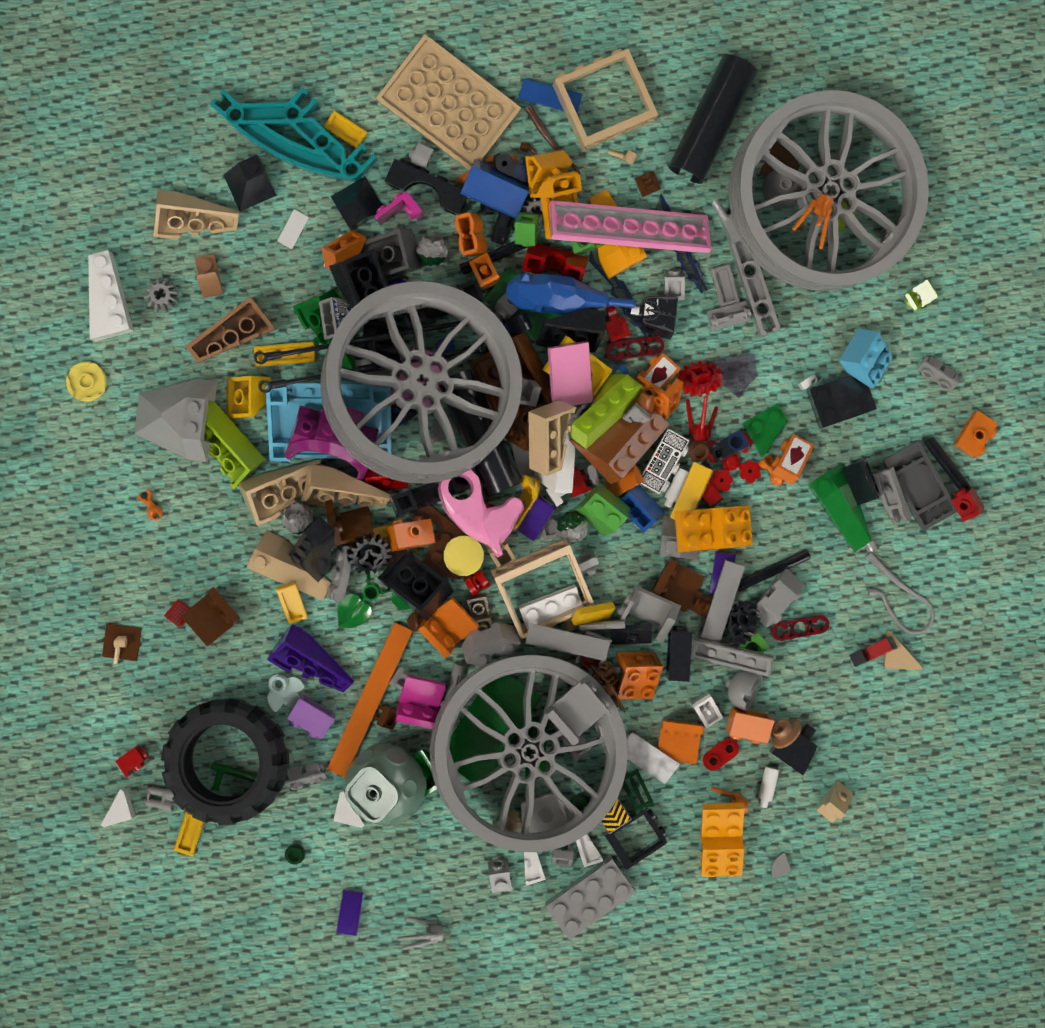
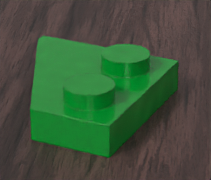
[742,403,788,457]

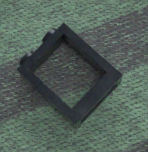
[666,626,692,682]
[604,809,668,870]

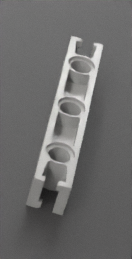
[719,208,781,337]

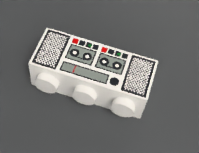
[640,429,689,494]

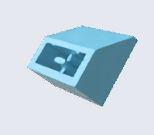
[839,328,893,389]

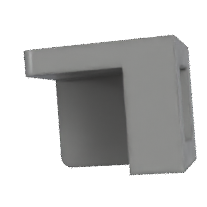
[520,378,541,407]

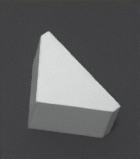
[690,691,723,729]
[101,787,136,827]
[333,788,366,828]

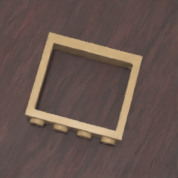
[553,49,658,151]
[491,538,595,640]

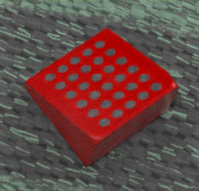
[164,599,190,628]

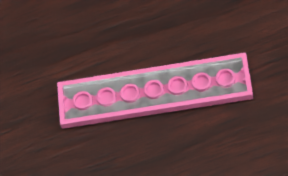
[549,200,712,253]

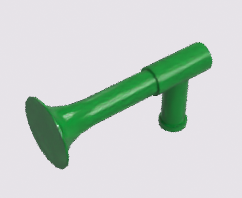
[210,762,257,791]

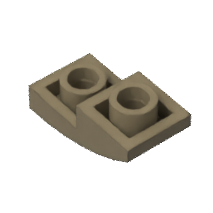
[466,593,492,632]

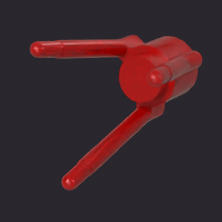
[686,395,718,442]

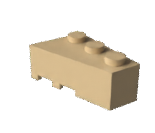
[529,400,576,476]

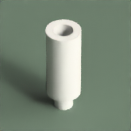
[664,468,689,508]
[758,766,780,808]

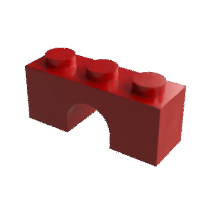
[522,243,589,282]

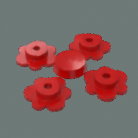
[704,432,761,491]

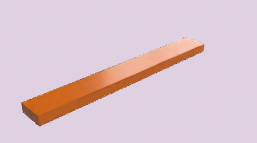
[327,622,413,778]

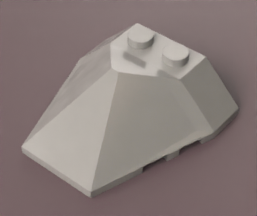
[134,379,217,462]

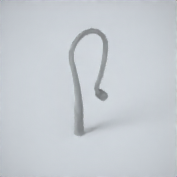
[865,552,935,634]

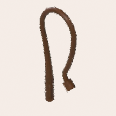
[520,106,581,177]

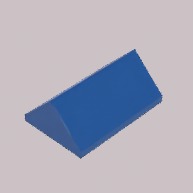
[460,159,529,219]

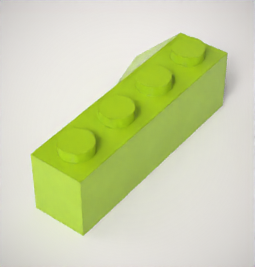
[571,374,643,449]
[204,401,266,490]

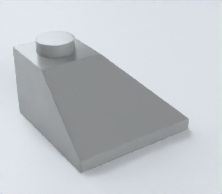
[658,515,699,560]

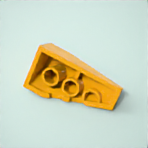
[589,189,647,280]

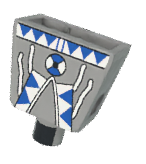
[319,297,361,340]

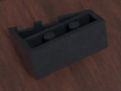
[289,516,335,582]

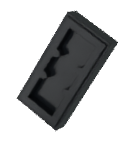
[611,624,652,645]

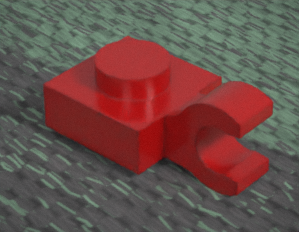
[605,306,630,342]

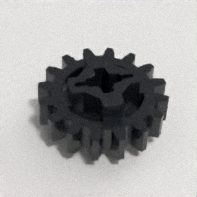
[347,532,392,575]
[725,601,761,645]

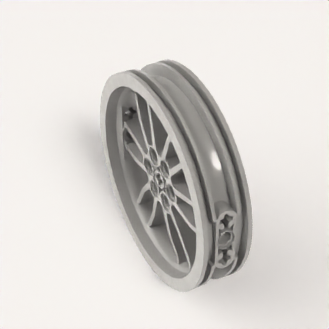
[729,90,929,291]
[320,281,522,483]
[430,655,628,852]

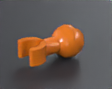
[758,454,784,486]
[137,489,163,521]

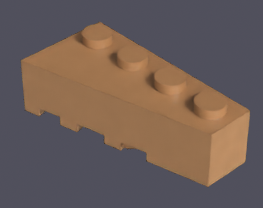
[185,297,276,363]

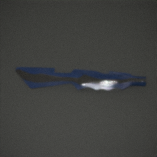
[655,193,708,294]
[588,249,651,337]

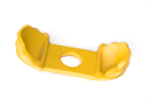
[511,475,540,532]

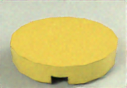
[66,361,107,402]
[444,536,484,576]

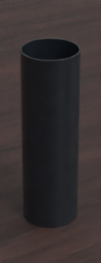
[668,54,758,184]
[438,368,523,497]

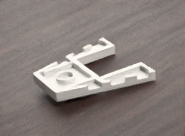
[521,790,603,886]

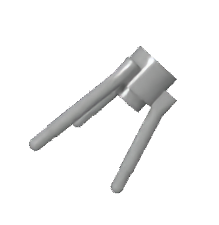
[397,917,443,950]

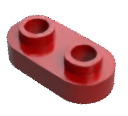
[702,737,739,771]

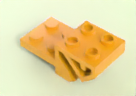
[525,150,582,239]
[674,505,753,553]
[699,803,745,877]

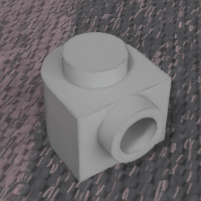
[409,141,434,169]

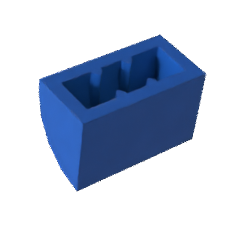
[620,485,665,533]

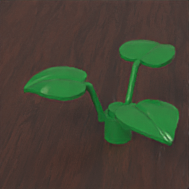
[337,541,411,628]

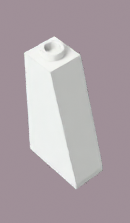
[534,414,577,493]

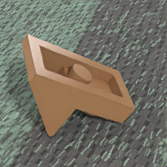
[195,254,224,298]

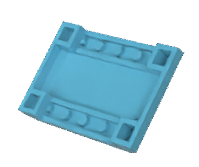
[266,380,392,462]

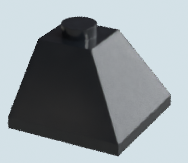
[224,155,277,212]
[330,176,383,231]

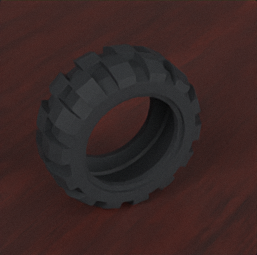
[161,698,290,825]

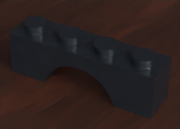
[385,158,468,216]
[403,279,484,330]
[389,477,471,518]

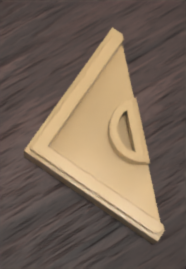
[884,630,922,670]

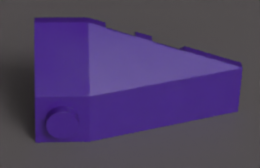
[267,624,354,692]

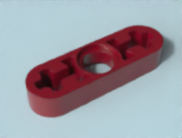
[606,336,664,361]
[770,615,829,641]

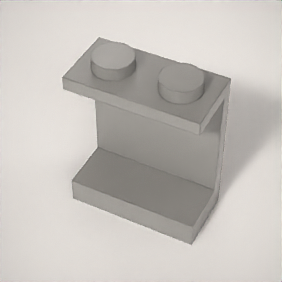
[618,586,681,643]
[545,679,611,746]

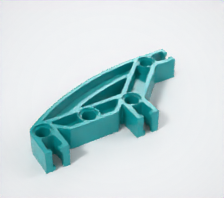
[210,87,378,182]

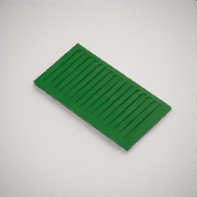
[449,675,542,789]

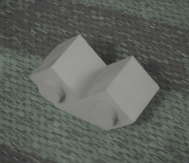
[754,569,804,627]
[461,622,521,667]

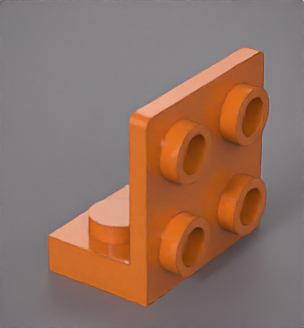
[636,375,684,420]
[418,598,479,658]
[616,652,663,700]
[658,719,704,764]

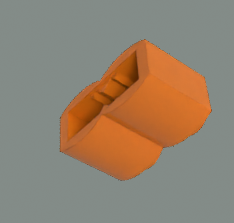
[455,212,487,257]

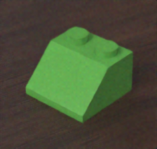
[573,483,630,536]

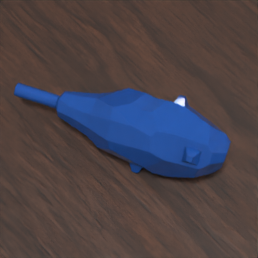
[506,272,636,315]

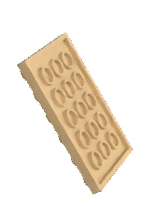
[376,34,521,171]

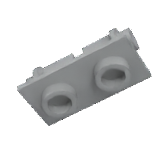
[707,301,751,331]
[917,355,960,392]
[285,762,328,790]

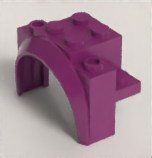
[284,405,379,480]

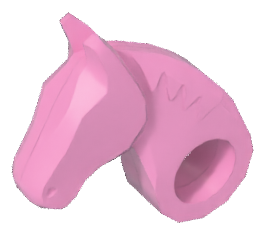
[438,469,524,558]

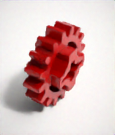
[678,361,723,397]

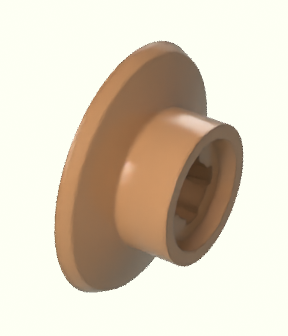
[771,718,802,749]

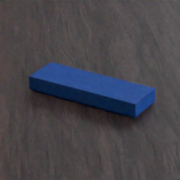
[519,79,582,114]

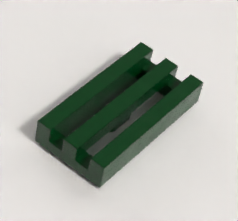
[623,769,655,814]

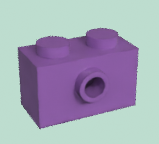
[287,694,335,739]

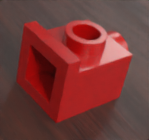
[571,466,592,498]
[951,487,985,522]
[115,745,150,778]

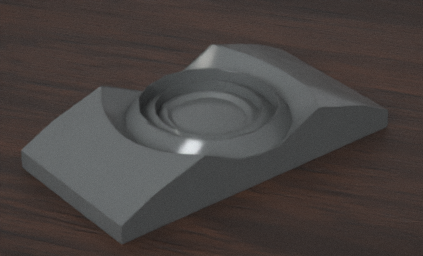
[883,440,958,531]

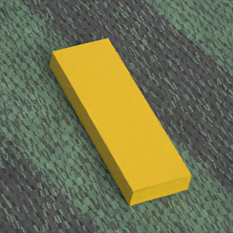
[254,341,316,367]
[670,462,714,520]

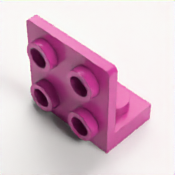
[374,191,424,225]
[396,675,446,729]

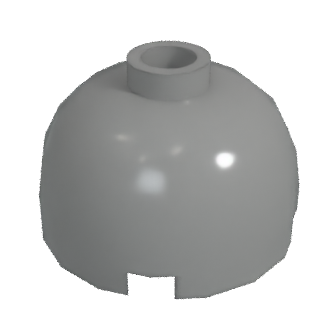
[762,170,801,209]
[725,670,763,712]

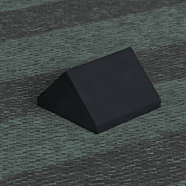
[361,320,406,360]
[842,458,881,505]

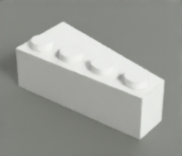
[88,250,134,342]

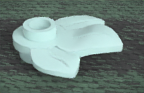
[267,674,305,712]

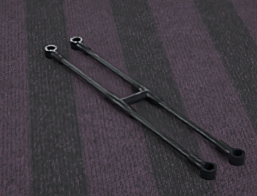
[253,320,489,393]

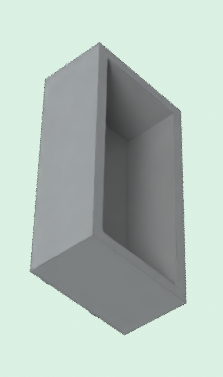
[545,856,636,940]

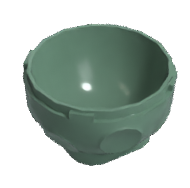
[345,743,427,825]

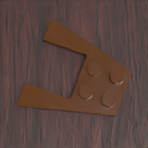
[383,505,468,580]

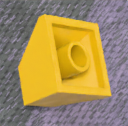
[227,376,271,418]

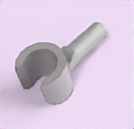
[847,540,877,553]

